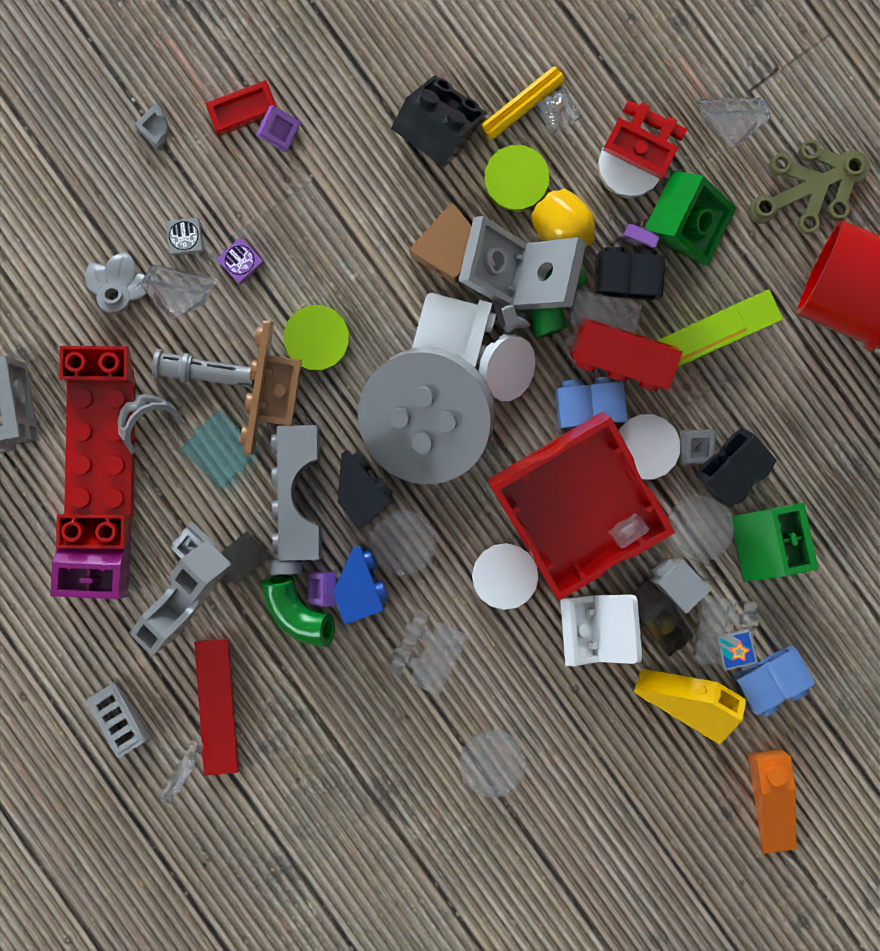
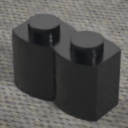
[593,247,665,300]
[696,428,776,508]

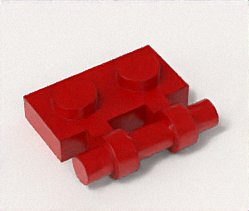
[603,100,687,180]

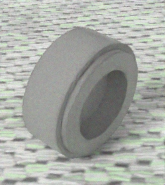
[269,560,303,574]

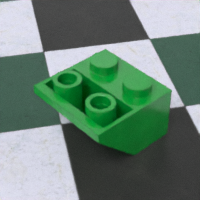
[729,503,819,582]

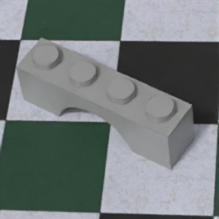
[271,425,322,561]
[129,540,231,657]

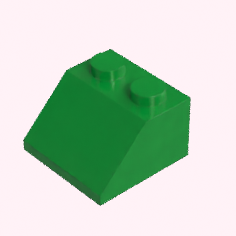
[644,171,736,266]

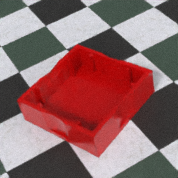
[487,412,676,601]

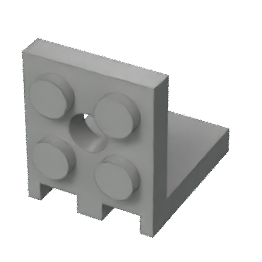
[459,216,586,310]
[0,356,40,453]

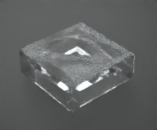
[536,88,581,135]
[609,513,650,549]

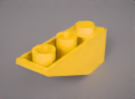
[634,668,747,745]

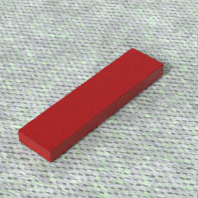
[194,638,239,776]

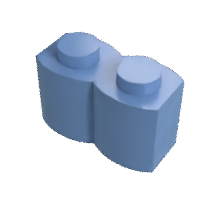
[554,377,628,429]
[732,645,815,717]

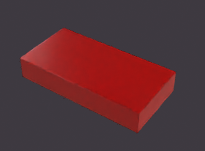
[205,80,277,137]

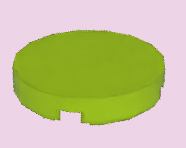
[484,145,549,212]
[284,305,350,371]

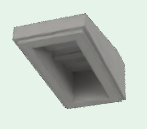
[86,681,151,759]

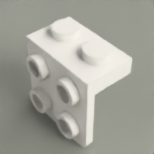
[412,293,496,367]
[560,595,642,666]

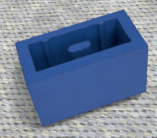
[333,544,390,625]

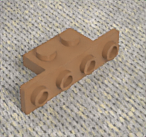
[240,320,302,455]

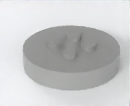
[358,347,495,484]

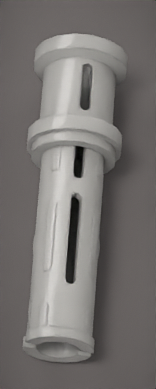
[152,349,254,388]

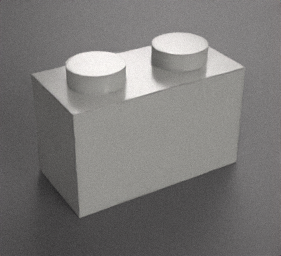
[648,558,711,614]

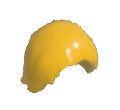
[531,189,595,248]

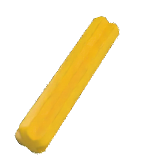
[481,67,565,140]

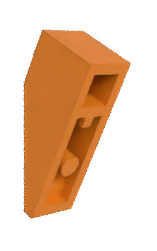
[748,749,797,854]

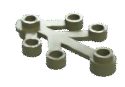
[748,139,870,235]

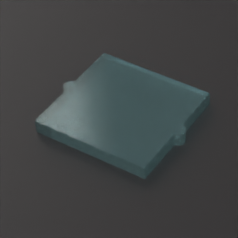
[180,410,260,489]

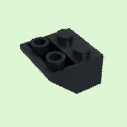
[391,75,487,167]
[337,449,394,529]

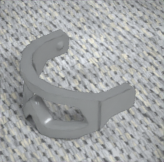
[492,300,531,334]
[118,394,183,455]

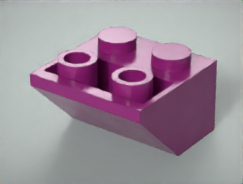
[50,531,131,599]

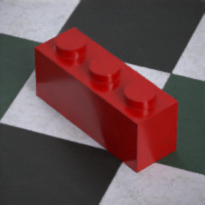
[570,317,683,392]

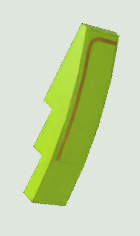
[657,289,783,368]

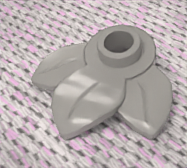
[85,252,152,314]

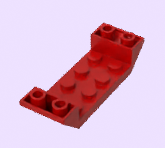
[56,346,136,549]

